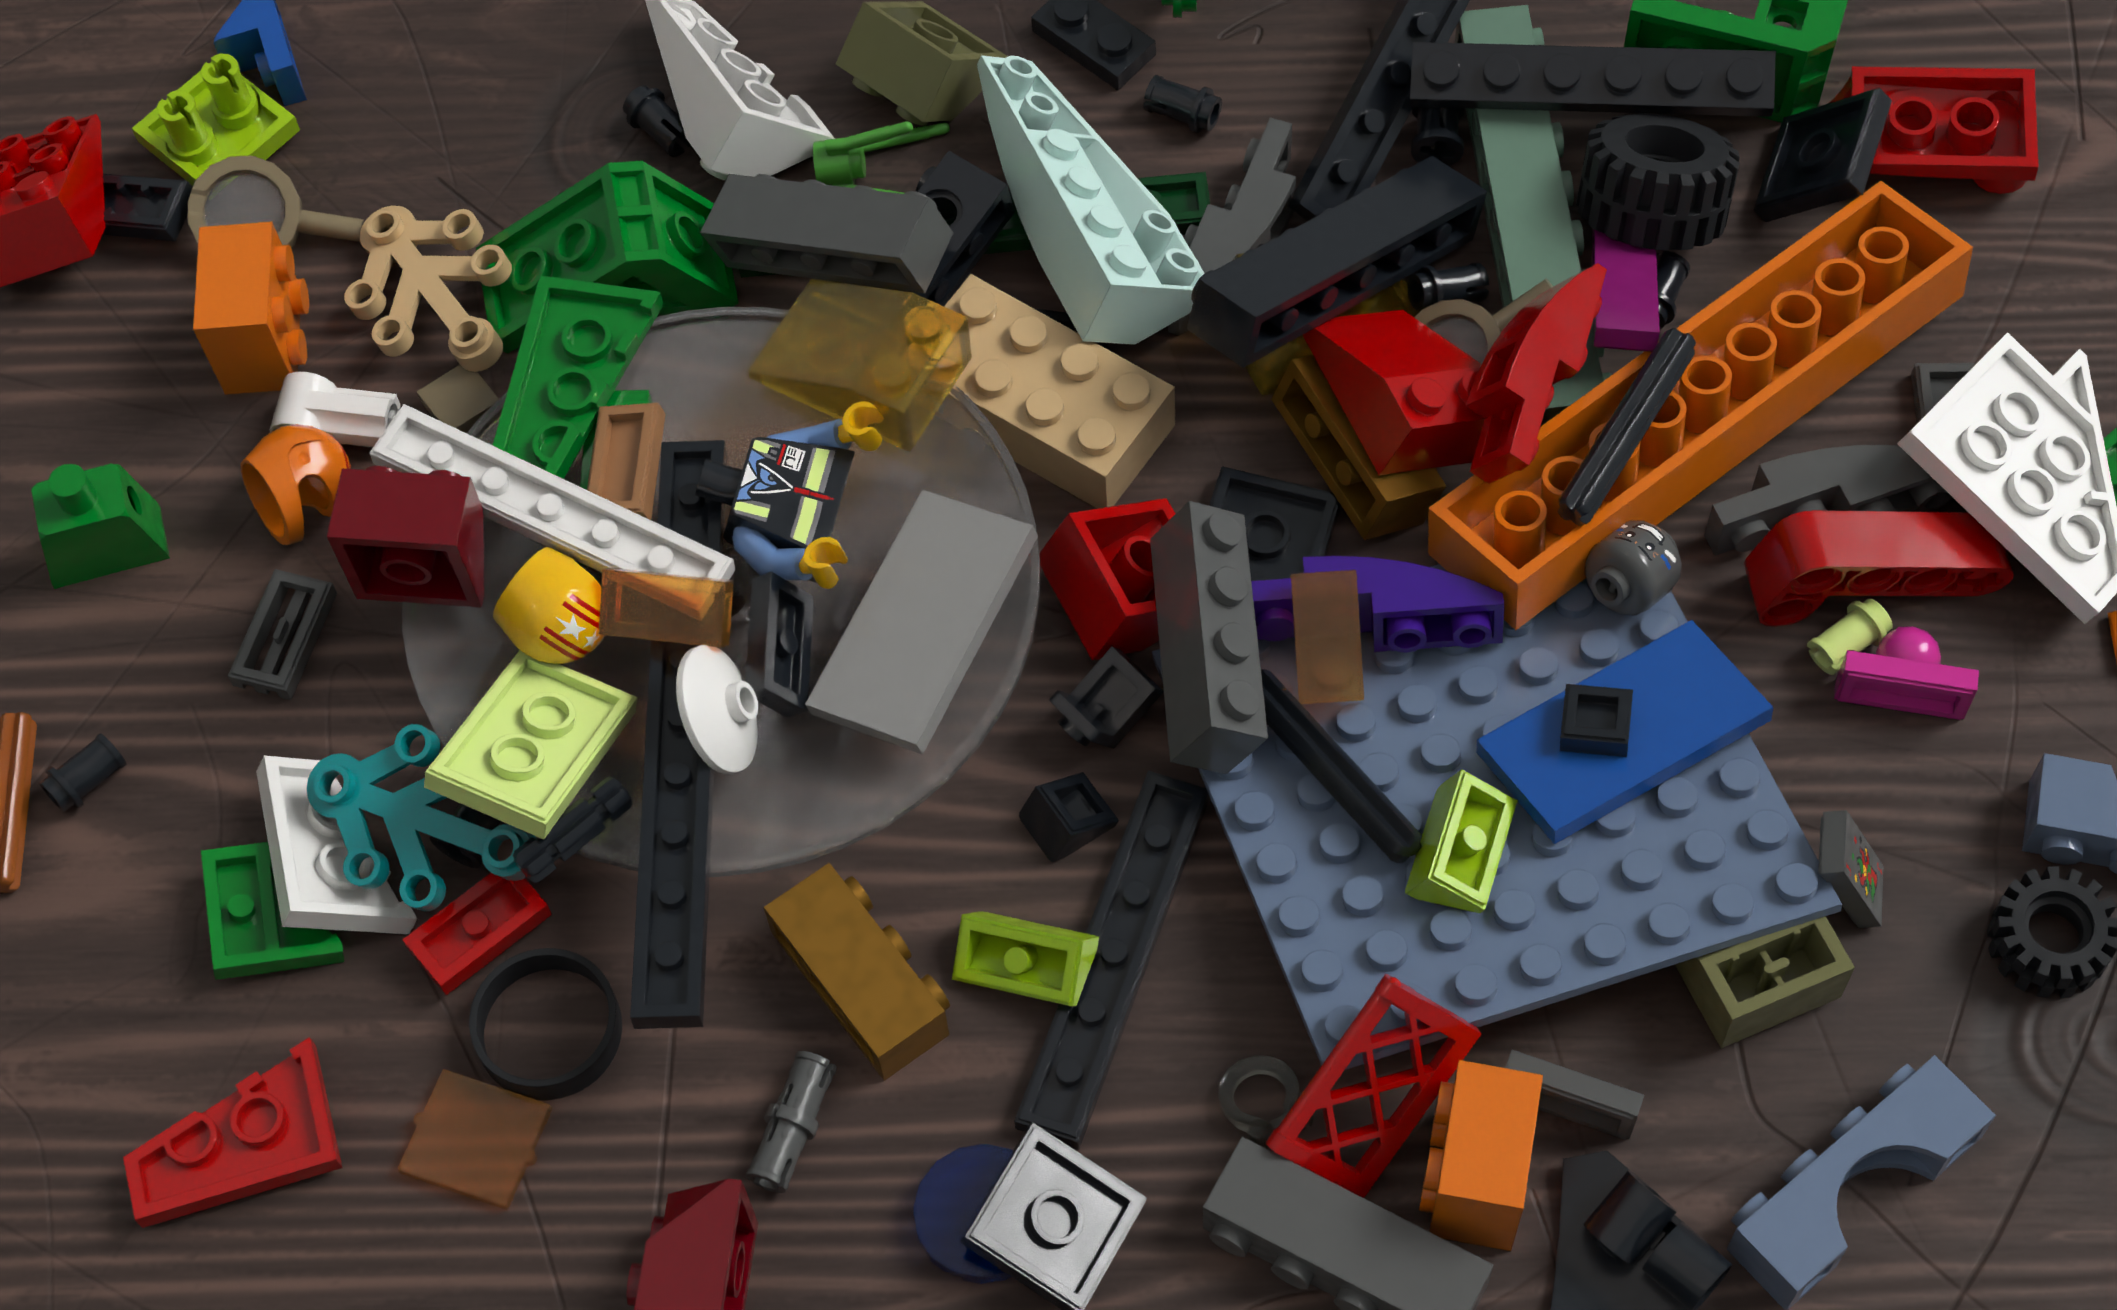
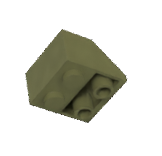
[1675,916,1855,1049]

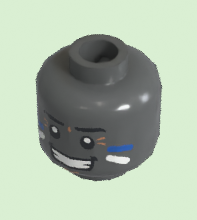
[1584,520,1682,615]

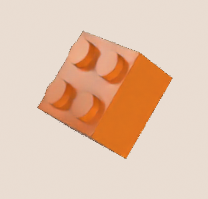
[193,221,309,395]
[1419,1060,1543,1251]

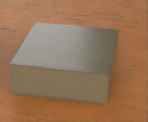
[417,365,503,434]

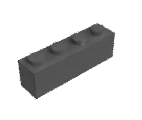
[700,174,953,293]
[1150,501,1268,774]
[1203,1137,1494,1310]

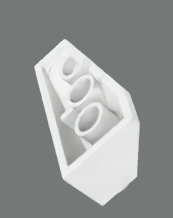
[645,0,835,180]

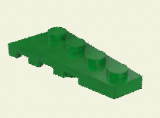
[492,275,663,479]

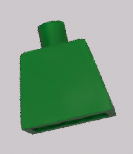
[31,463,170,589]

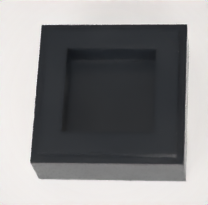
[1560,684,1633,757]

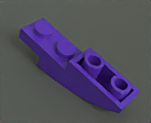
[1251,556,1504,653]

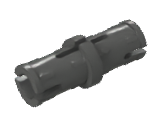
[745,1051,837,1193]

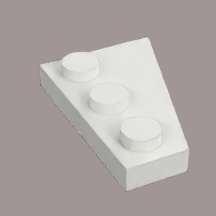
[256,755,418,934]

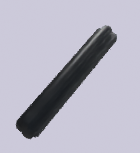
[1558,328,1696,526]
[1261,669,1421,863]

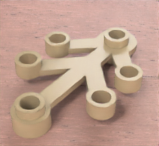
[344,206,512,372]

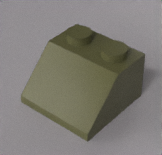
[836,1,1008,126]

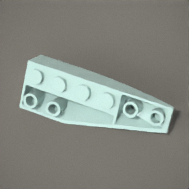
[977,55,1205,344]

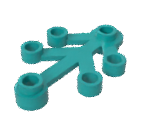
[307,724,538,911]

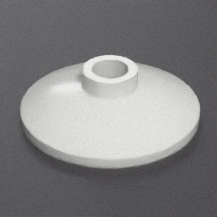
[676,645,758,774]

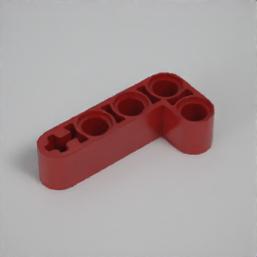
[1744,510,2014,627]

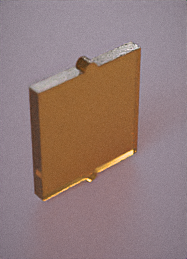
[397,1069,552,1210]

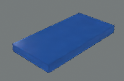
[1476,620,1773,844]

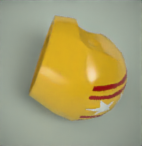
[493,547,611,664]

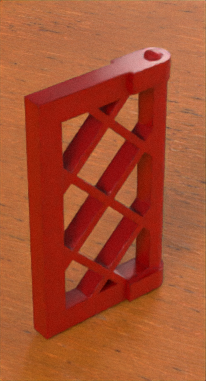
[1266,974,1482,1198]

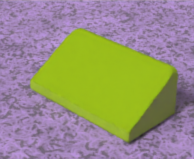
[1405,769,1518,913]
[952,911,1099,1007]

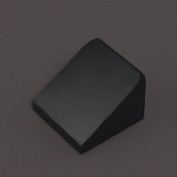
[1019,772,1119,862]

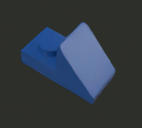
[214,0,307,106]

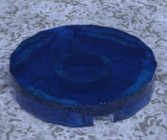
[913,1144,1013,1284]

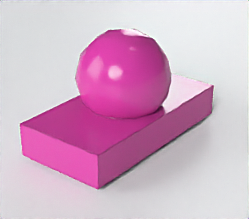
[1834,626,1979,720]

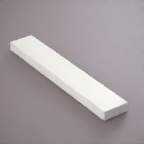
[369,404,735,621]

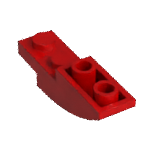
[1465,263,1607,484]

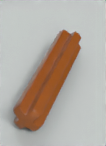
[0,712,37,893]

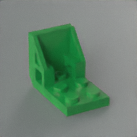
[1624,0,1848,123]
[476,161,739,354]

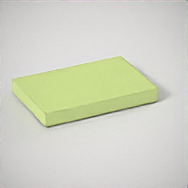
[424,650,638,840]

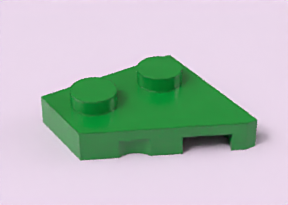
[201,842,344,980]

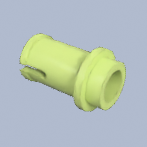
[1807,598,1893,675]

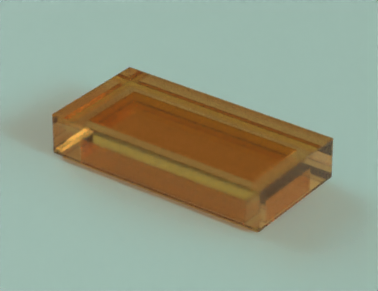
[599,568,734,648]
[1291,569,1364,704]

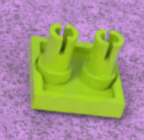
[131,53,300,203]

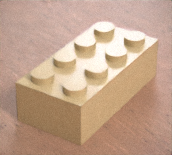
[900,274,1175,509]

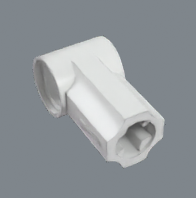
[270,372,401,447]

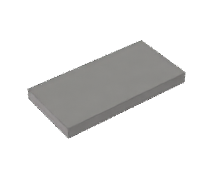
[805,489,1038,755]

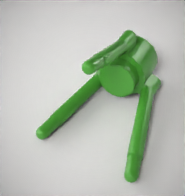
[813,121,950,194]

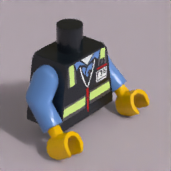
[695,401,884,589]

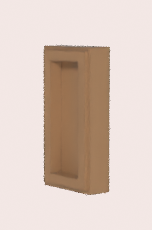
[587,403,666,520]

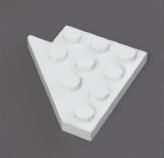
[1897,333,2117,624]

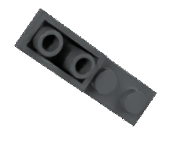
[1168,117,1296,336]
[1704,445,1952,556]

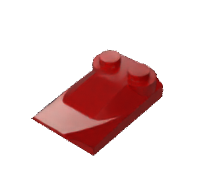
[1828,66,2039,194]

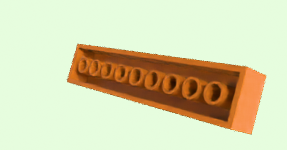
[1428,181,1973,630]

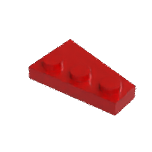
[123,1037,343,1228]

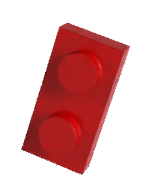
[402,873,552,995]

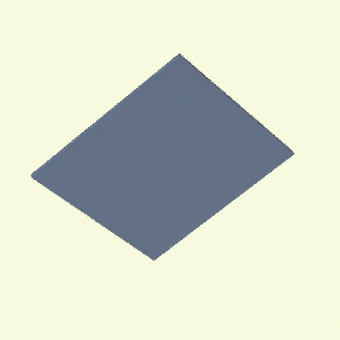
[1152,564,1842,1070]

